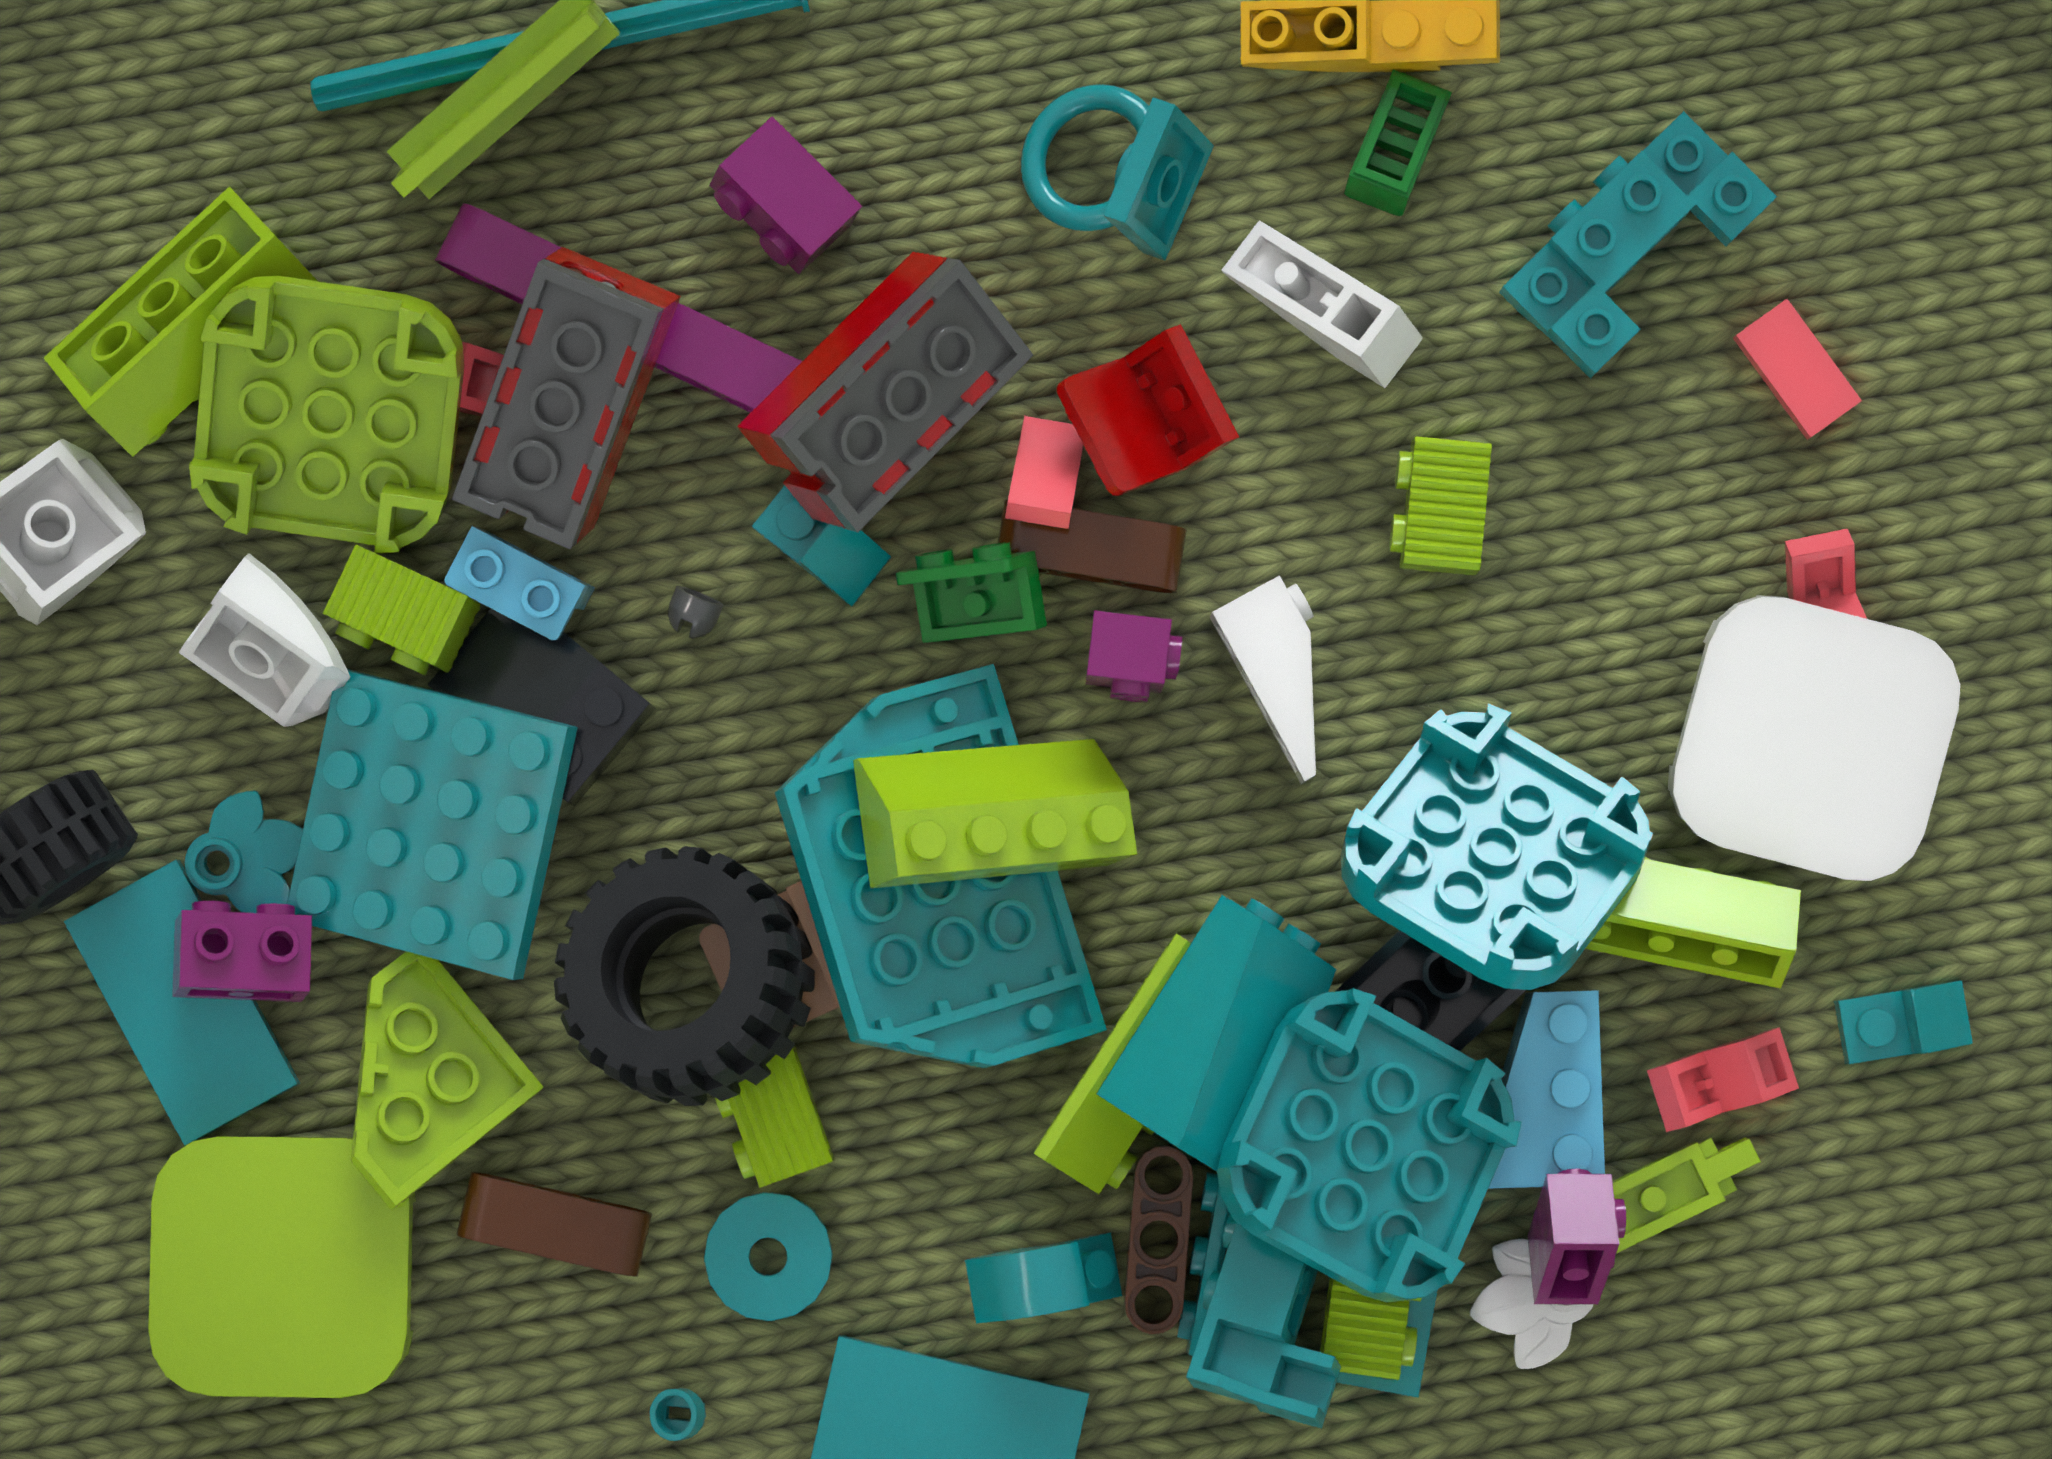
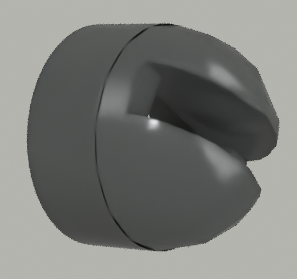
[668,586,724,639]

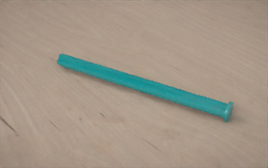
[310,0,810,112]

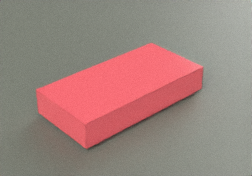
[1733,299,1862,440]
[1005,416,1084,529]

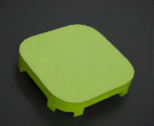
[189,276,465,553]
[148,1135,416,1398]

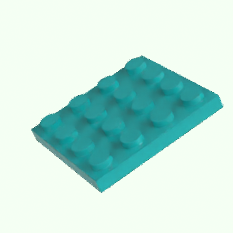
[287,669,578,980]

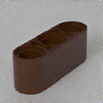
[998,500,1187,593]
[1124,1145,1193,1334]
[456,1172,652,1277]

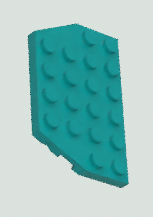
[775,664,1107,1068]

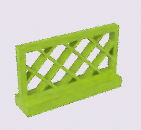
[387,0,620,199]

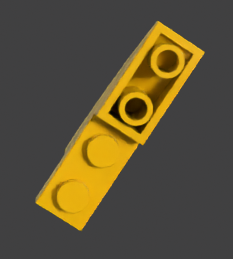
[1241,0,1500,72]

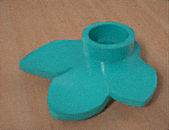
[185,791,303,913]

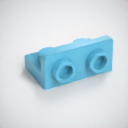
[444,526,595,640]

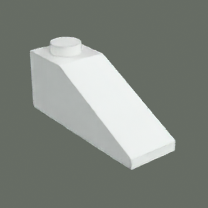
[1221,220,1423,388]
[1210,575,1316,784]

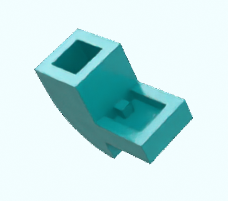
[965,1233,1122,1324]

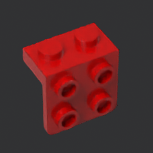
[1056,324,1239,496]

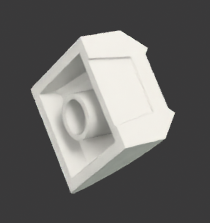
[0,439,146,625]
[179,553,351,727]

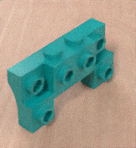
[1499,111,1777,379]
[1186,1214,1341,1429]

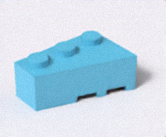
[1488,990,1605,1189]

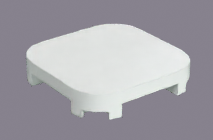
[1668,595,1960,881]

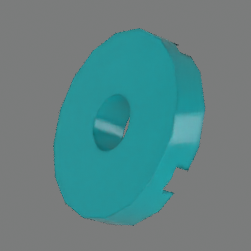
[704,1192,833,1321]

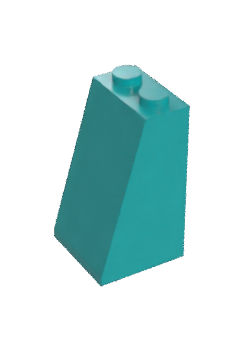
[1096,895,1337,1171]

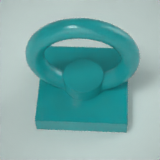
[1021,84,1214,261]

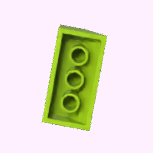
[44,186,318,457]
[853,739,1137,888]
[1034,934,1191,1194]

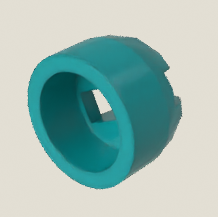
[650,1388,706,1441]

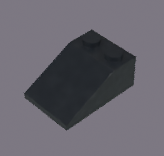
[427,609,656,806]
[1335,930,1526,1051]

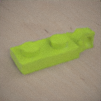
[1613,1137,1761,1254]

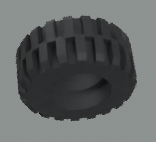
[554,846,815,1106]

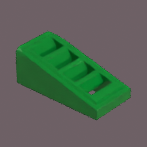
[1344,69,1452,216]

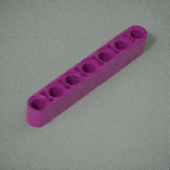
[435,203,802,413]

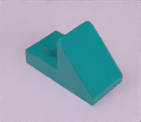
[752,485,892,607]
[1834,980,1973,1064]

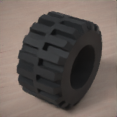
[0,770,138,925]

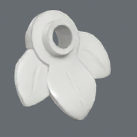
[1470,1239,1594,1369]

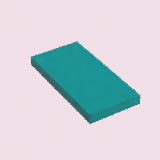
[64,859,301,1146]
[811,1335,1089,1459]

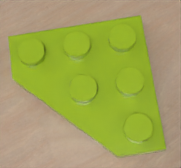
[351,951,543,1211]

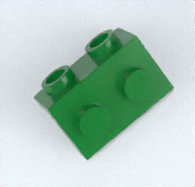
[896,542,1047,643]

